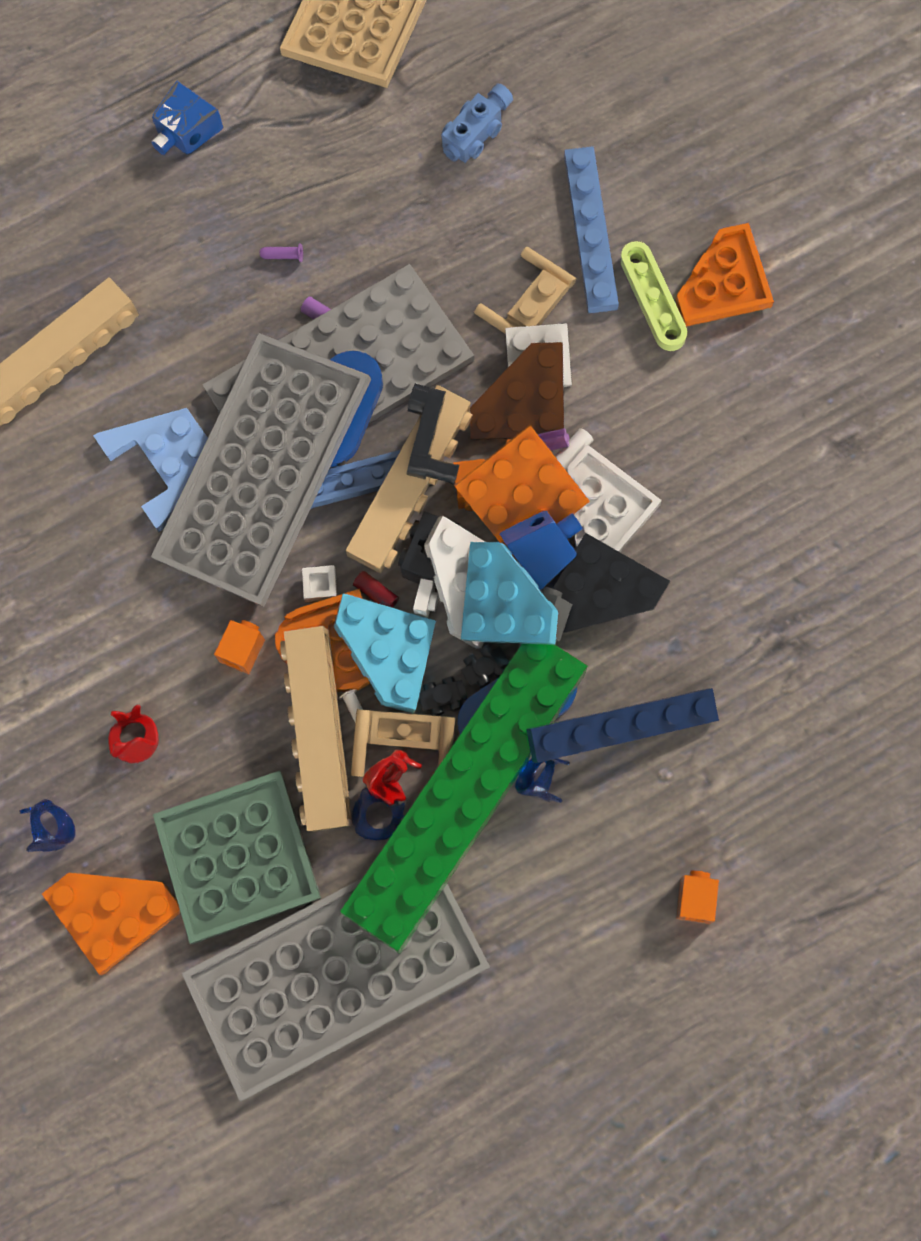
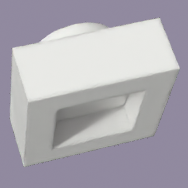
[302,565,337,602]
[413,578,439,618]

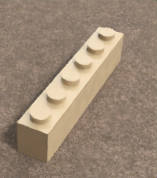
[0,277,139,427]
[346,385,473,574]
[280,626,353,831]

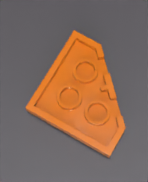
[676,223,774,327]
[42,872,181,975]

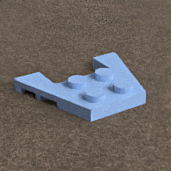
[93,408,208,532]

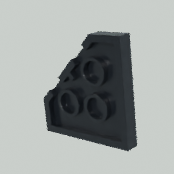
[553,533,671,633]

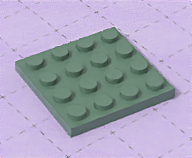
[153,771,322,944]

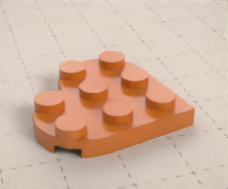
[275,589,370,692]

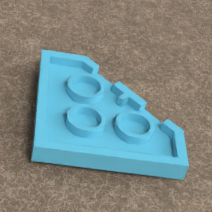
[461,542,558,645]
[333,593,436,714]

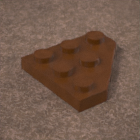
[470,342,564,440]

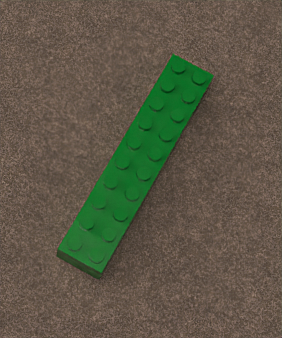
[340,643,588,954]

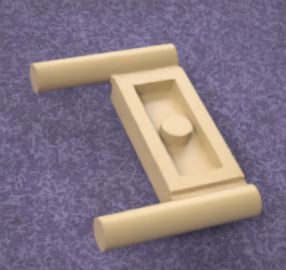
[474,246,576,334]
[351,709,455,777]

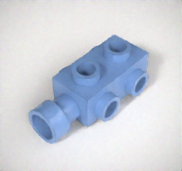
[441,83,513,163]

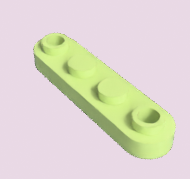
[620,241,687,351]

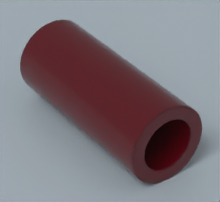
[353,571,399,608]

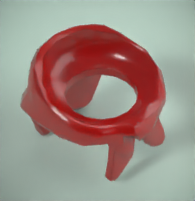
[108,705,159,763]
[362,750,422,806]

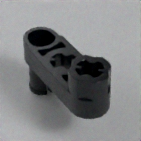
[407,383,460,485]

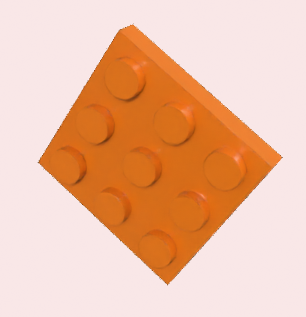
[454,425,590,560]

